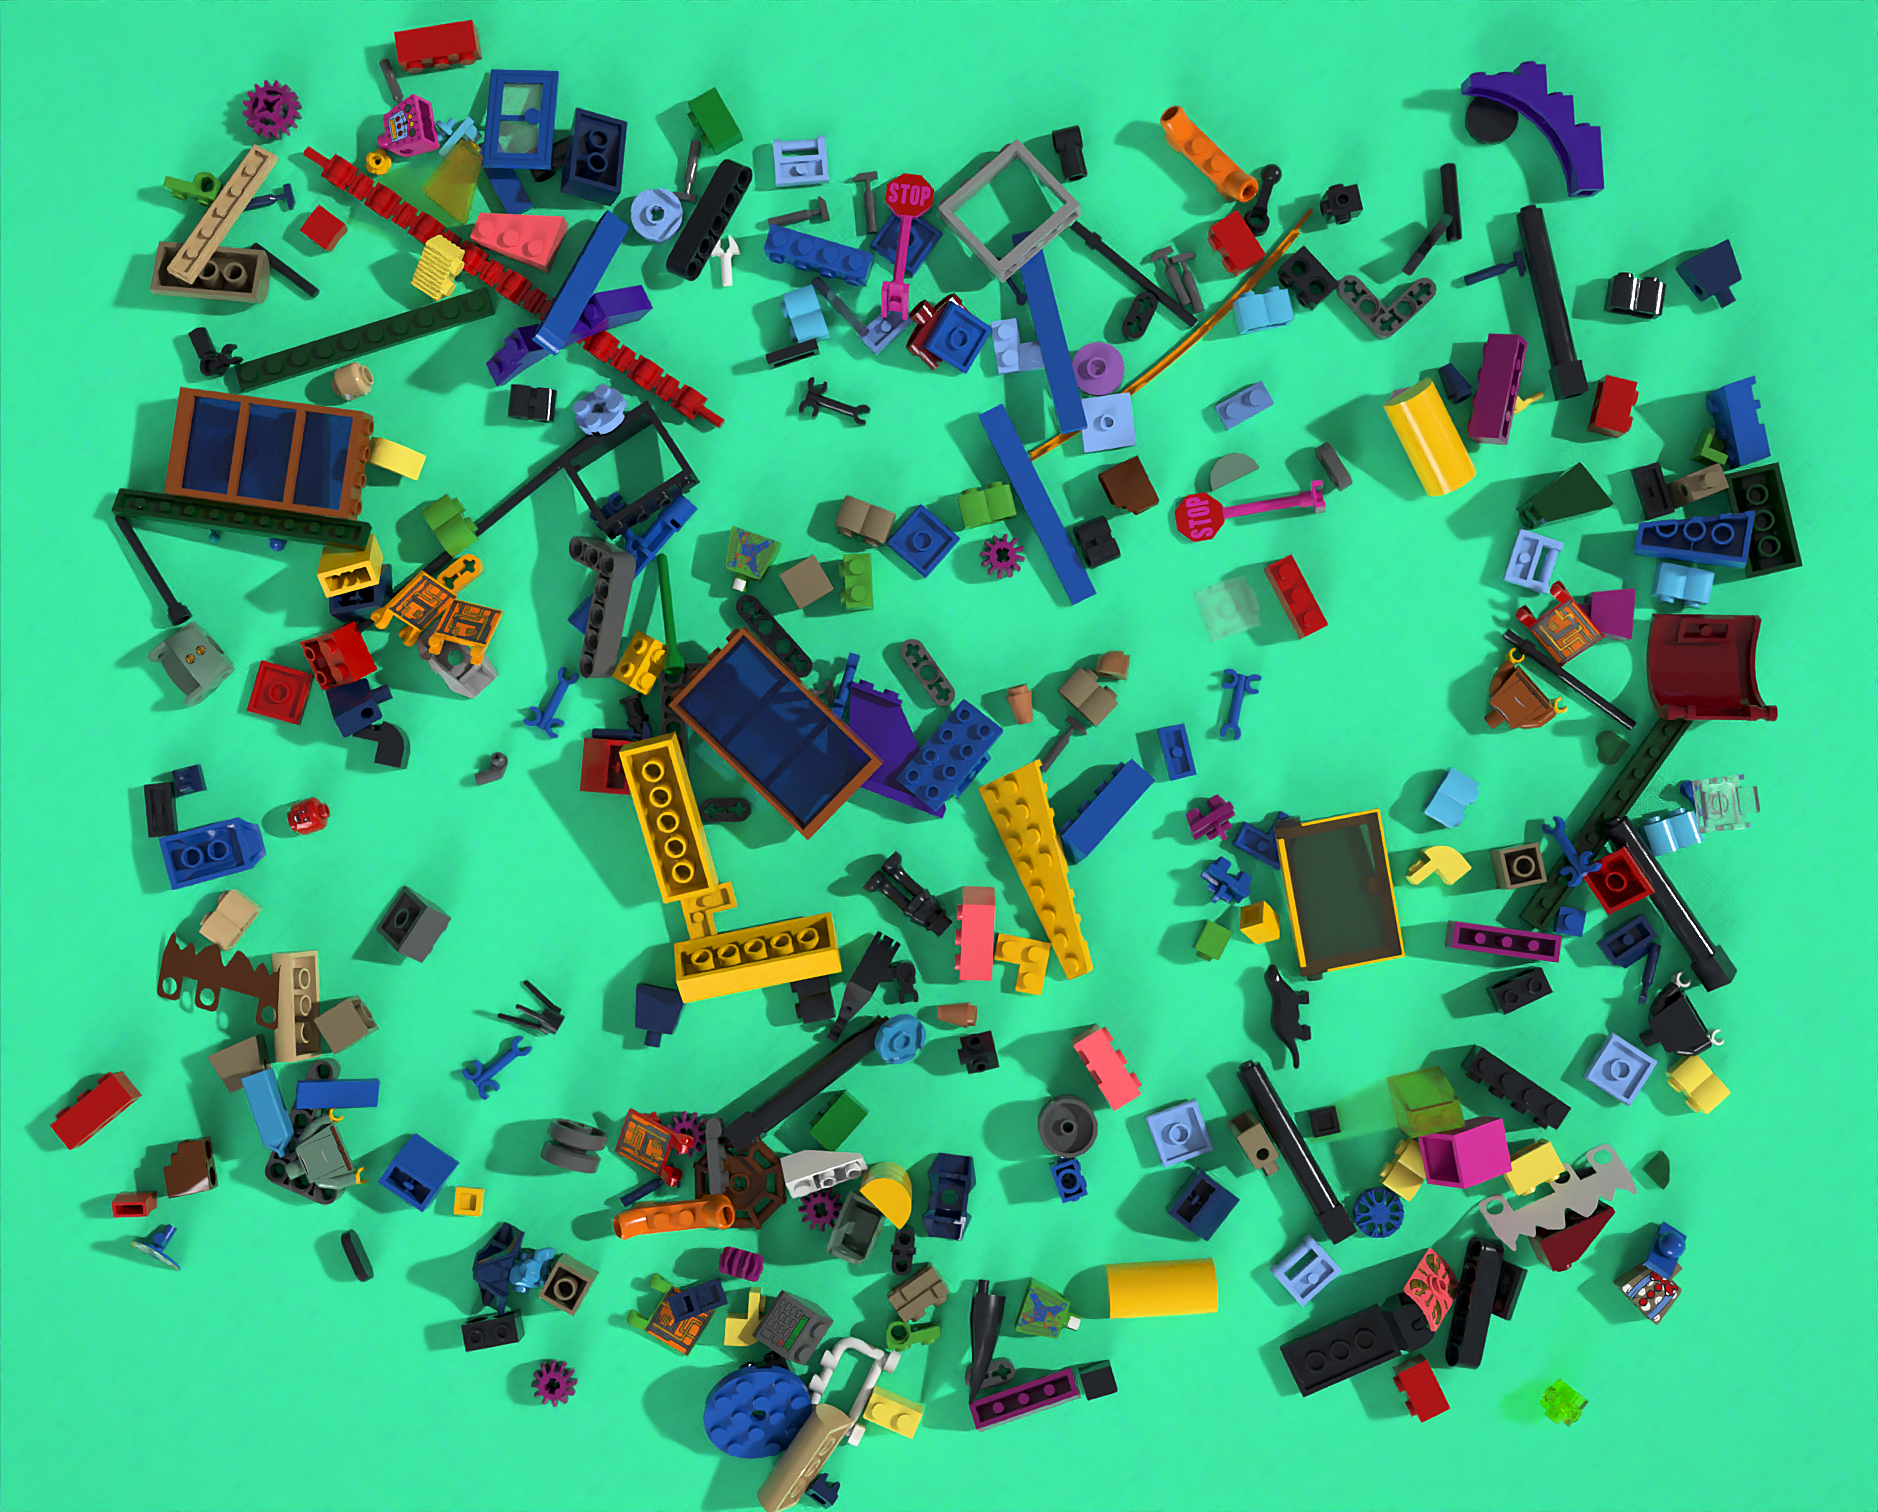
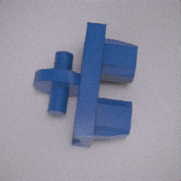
[1200,856,1252,904]

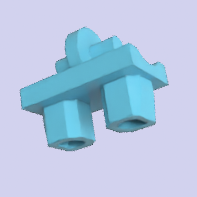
[435,116,482,166]

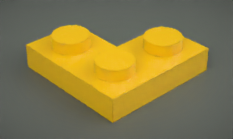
[680,881,738,940]
[994,933,1051,995]

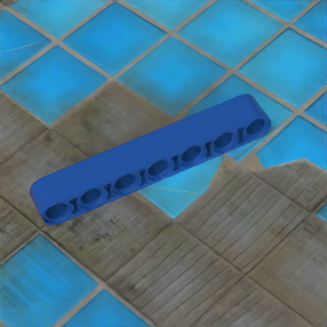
[531,210,630,356]

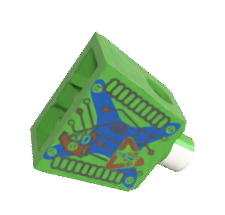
[725,526,782,593]
[1014,1277,1081,1339]

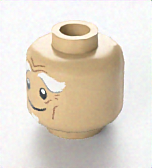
[331,362,374,401]

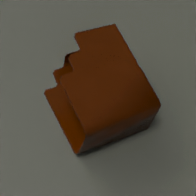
[1098,455,1159,515]
[163,1136,218,1199]

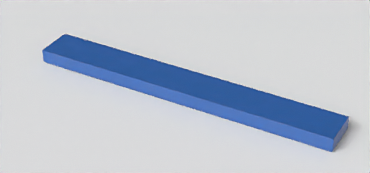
[1012,230,1088,435]
[978,404,1097,606]

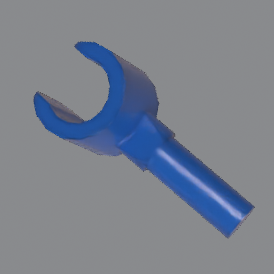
[1679,780,1705,817]

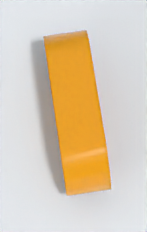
[437,554,483,594]

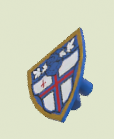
[131,1224,181,1271]

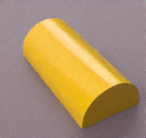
[1383,377,1476,496]
[859,1162,912,1230]
[1106,1258,1218,1319]

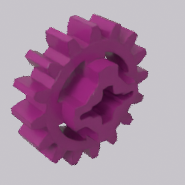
[242,80,302,140]

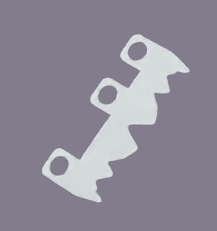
[1478,1144,1637,1251]

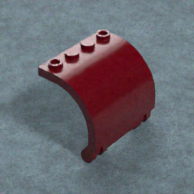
[1646,614,1778,721]

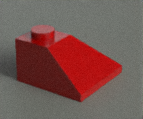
[1583,846,1655,915]

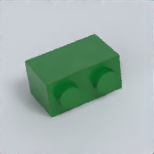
[687,87,743,156]
[808,1089,869,1152]

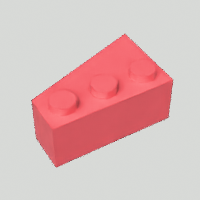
[470,213,569,274]
[955,886,995,981]
[1070,1024,1142,1111]

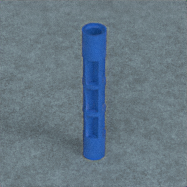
[567,495,698,635]

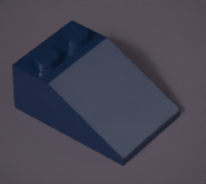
[560,108,627,206]

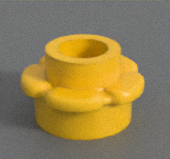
[365,149,391,175]

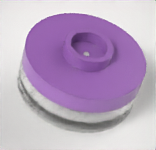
[1072,342,1125,398]

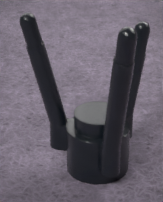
[498,980,565,1035]

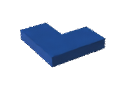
[1231,811,1302,870]

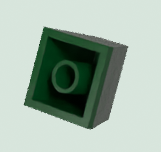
[1516,462,1614,530]

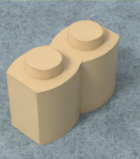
[199,889,262,951]

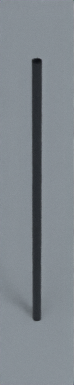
[356,431,598,633]

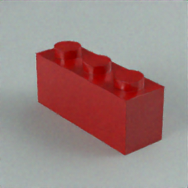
[394,20,482,73]
[1264,554,1328,640]
[50,1071,142,1150]

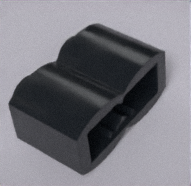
[1604,272,1666,320]
[790,975,836,1024]

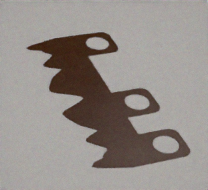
[157,932,281,1030]

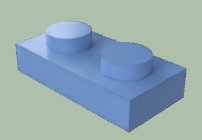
[858,311,914,356]
[1214,381,1274,431]

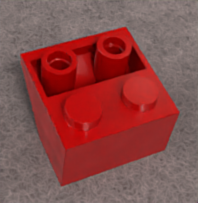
[300,621,377,690]
[580,738,633,795]

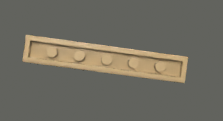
[166,144,279,285]

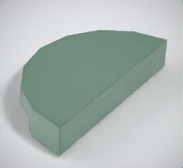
[1209,453,1260,492]

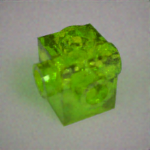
[1539,1378,1589,1427]

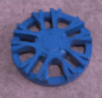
[1353,1187,1404,1238]

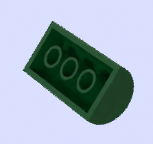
[1725,462,1803,579]

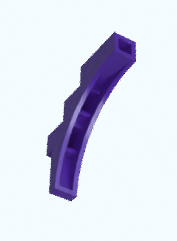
[1461,61,1604,197]
[486,285,653,387]

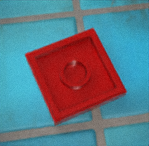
[247,660,314,725]

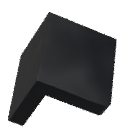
[1078,1360,1118,1401]

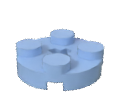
[631,188,684,244]
[573,384,627,435]

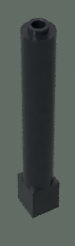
[1516,204,1589,401]
[1604,815,1738,992]
[722,1014,889,1154]
[1236,1059,1357,1245]

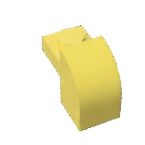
[366,436,426,481]
[1405,845,1472,885]
[724,1287,766,1346]

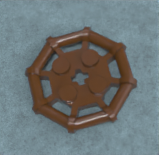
[693,1135,787,1230]

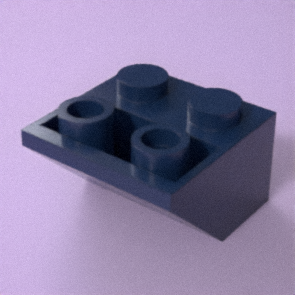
[329,563,393,623]
[1165,1166,1240,1242]

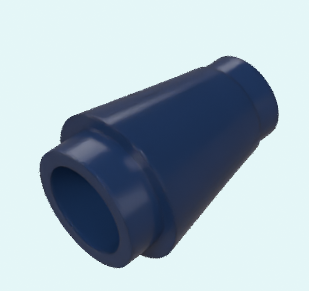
[1438,363,1472,404]

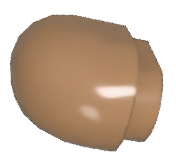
[1094,650,1130,680]

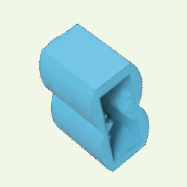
[780,284,830,343]
[1233,286,1295,334]
[1651,562,1715,609]
[1420,767,1479,829]
[1638,807,1704,857]

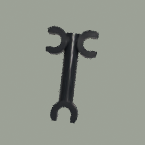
[799,377,871,426]

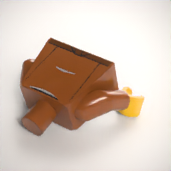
[1484,648,1568,730]

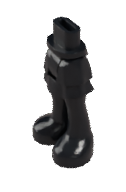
[862,851,953,937]

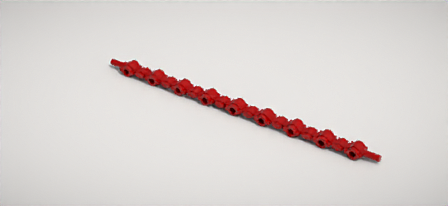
[303,146,725,428]

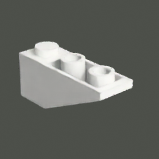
[780,1150,869,1199]

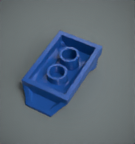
[159,817,266,890]

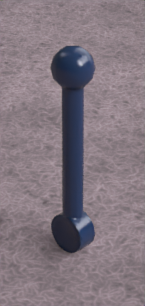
[996,257,1027,306]

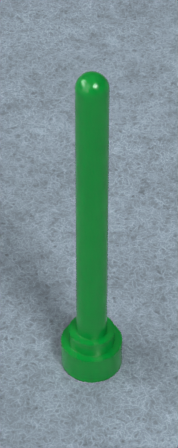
[657,553,685,675]

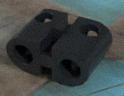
[507,384,557,423]
[1073,515,1121,570]
[890,1223,916,1276]

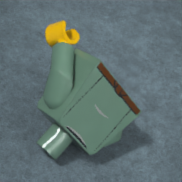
[285,1108,369,1190]

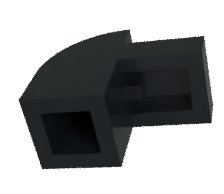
[353,721,410,769]

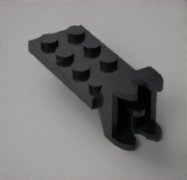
[1280,1291,1435,1398]

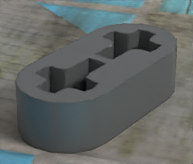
[1314,442,1352,491]
[965,1357,1015,1390]

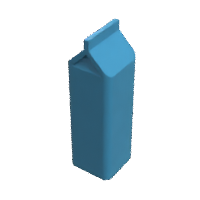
[241,1068,295,1158]

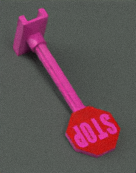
[881,173,934,320]
[1175,479,1326,543]

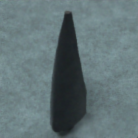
[968,1279,1006,1404]

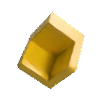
[1240,901,1280,944]

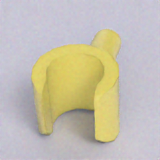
[1514,391,1544,415]

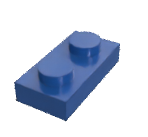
[1157,723,1197,781]

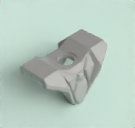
[417,617,498,699]

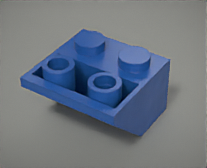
[378,1133,460,1212]

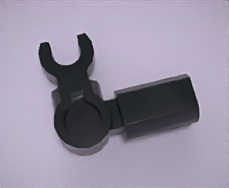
[188,327,243,377]
[880,960,919,1004]

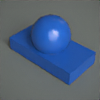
[1643,1221,1687,1280]

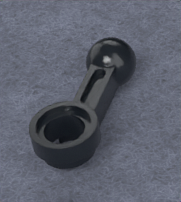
[1244,164,1282,237]

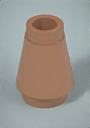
[1005,684,1033,725]
[938,1002,977,1028]

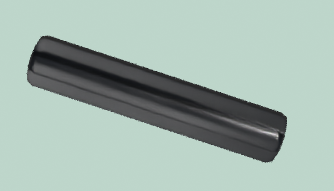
[1440,163,1462,242]

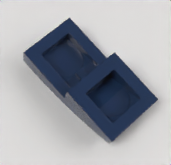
[667,1277,728,1323]

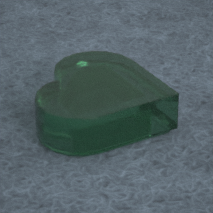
[1595,730,1630,765]

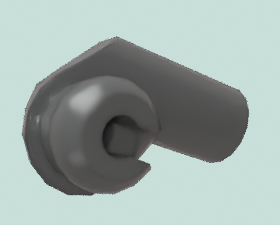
[475,752,508,786]

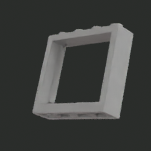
[938,139,1081,283]

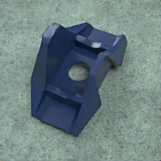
[921,1153,976,1241]
[472,1222,525,1315]

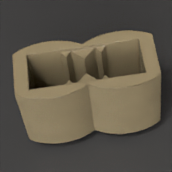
[834,495,896,548]
[1057,667,1119,727]

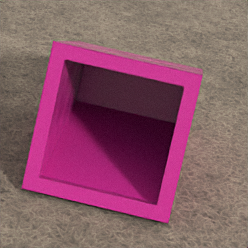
[1417,1116,1512,1189]

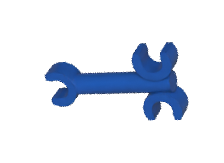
[589,492,648,558]
[832,652,860,719]
[523,666,579,738]
[1220,669,1262,740]
[1542,816,1602,887]
[462,1036,533,1100]

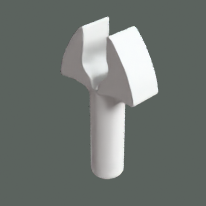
[711,235,741,287]

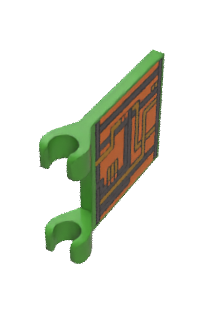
[627,1273,716,1357]

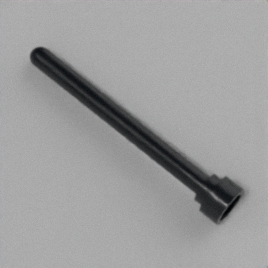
[115,516,192,626]

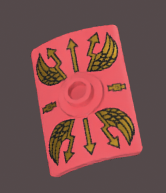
[1403,1248,1459,1332]

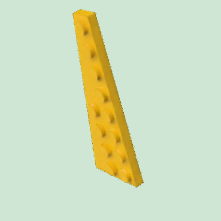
[978,759,1094,980]

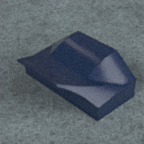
[1596,914,1658,969]

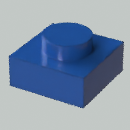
[1553,906,1587,937]

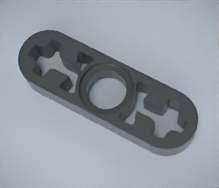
[901,639,955,707]

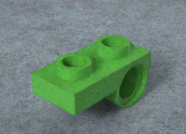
[163,172,224,207]
[886,1315,941,1352]

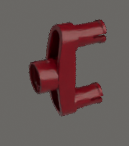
[906,293,976,370]

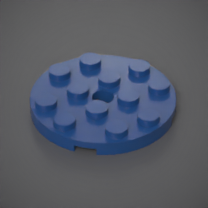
[703,1365,812,1459]

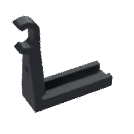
[827,931,901,1042]

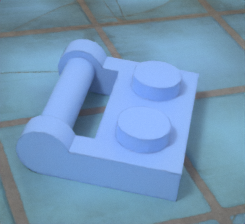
[773,135,829,187]
[1502,529,1564,595]
[1269,1233,1342,1307]

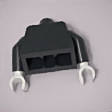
[1639,972,1724,1056]

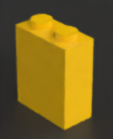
[317,534,383,598]

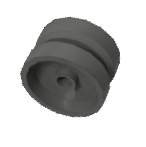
[1037,1094,1098,1158]
[540,1118,608,1174]

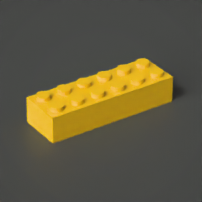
[619,732,719,904]
[674,912,842,1003]

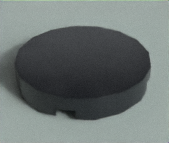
[1465,96,1519,145]

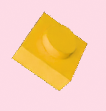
[453,1186,485,1217]

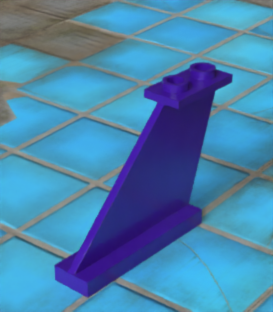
[843,679,947,819]

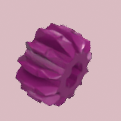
[980,534,1025,579]
[665,1110,707,1157]
[798,1187,844,1232]
[718,1246,764,1282]
[531,1359,578,1407]

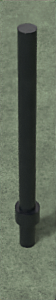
[1070,220,1198,328]
[1502,628,1636,730]

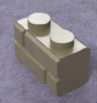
[887,1262,949,1323]

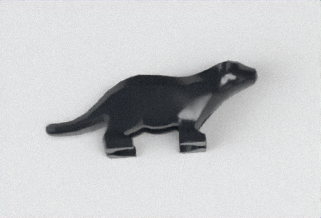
[1264,964,1311,1069]

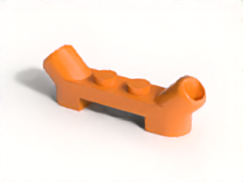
[1160,106,1259,203]
[613,1194,735,1240]

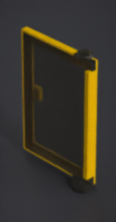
[1273,808,1405,981]

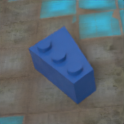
[1706,375,1771,470]

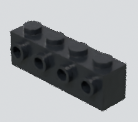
[1460,1044,1571,1130]

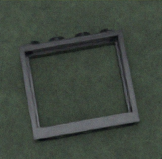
[558,400,700,540]

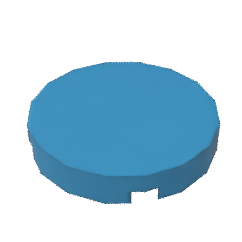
[874,1014,926,1064]

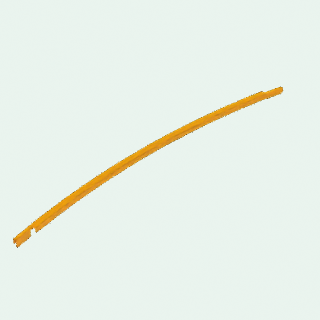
[1029,207,1314,462]

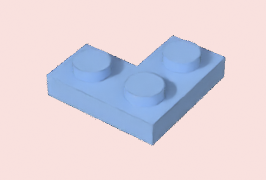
[990,318,1044,376]

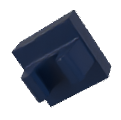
[172,764,207,797]
[805,1473,840,1509]

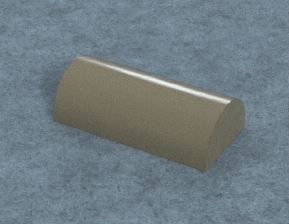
[150,241,270,304]

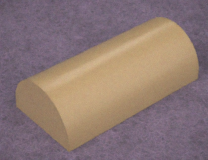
[271,950,321,1062]
[757,1404,854,1512]

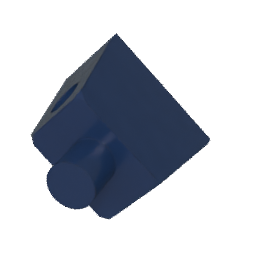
[1675,239,1742,309]
[325,678,393,738]
[635,982,686,1048]

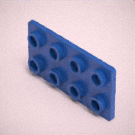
[896,699,1003,811]

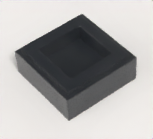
[1308,1105,1341,1138]

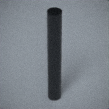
[251,242,320,298]

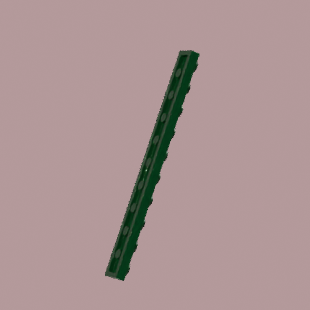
[234,287,495,393]
[111,488,372,551]
[1519,718,1693,932]

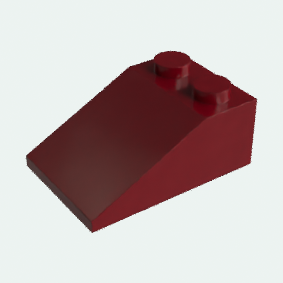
[1527,1199,1615,1272]

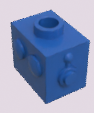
[1048,1157,1088,1203]

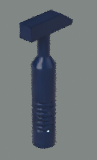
[244,183,296,211]
[1464,250,1526,286]
[592,721,652,740]
[1638,943,1661,1005]
[620,1163,681,1207]

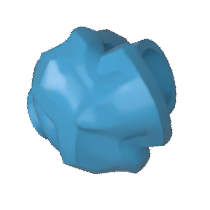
[507,1247,555,1294]

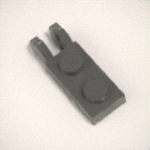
[705,1116,729,1195]

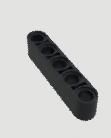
[666,159,753,282]
[1445,1236,1504,1370]

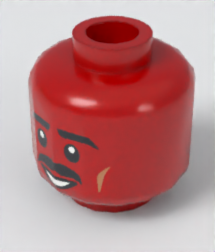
[287,797,330,835]

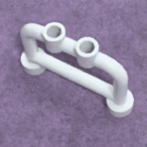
[807,1337,902,1447]

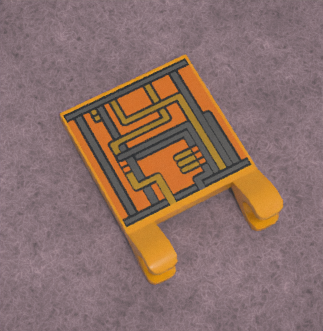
[370,570,458,647]
[428,599,503,665]

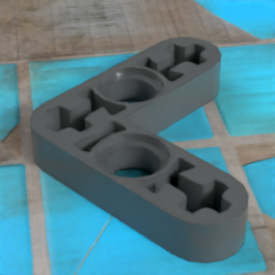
[1336,275,1436,340]

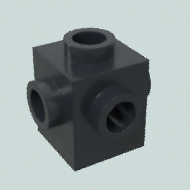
[1320,184,1363,225]
[957,1030,999,1075]

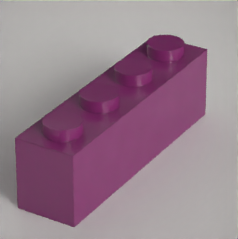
[1467,333,1528,445]
[1445,920,1562,963]
[969,1368,1082,1432]

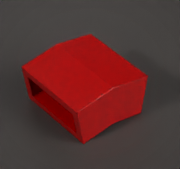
[300,205,348,252]
[111,1191,157,1218]

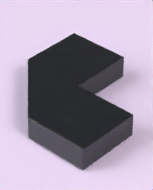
[1402,212,1453,276]

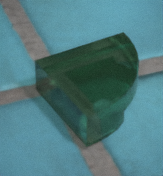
[1642,1151,1670,1190]

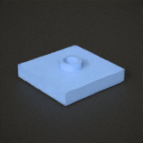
[1080,392,1137,453]
[1582,1032,1658,1107]
[1145,1098,1214,1168]

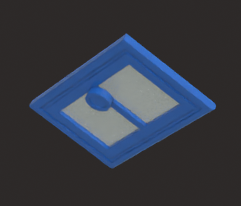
[482,69,559,169]

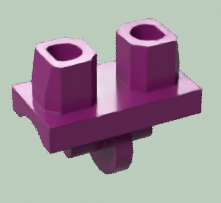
[1186,794,1235,841]

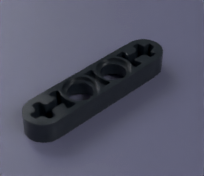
[736,595,813,678]

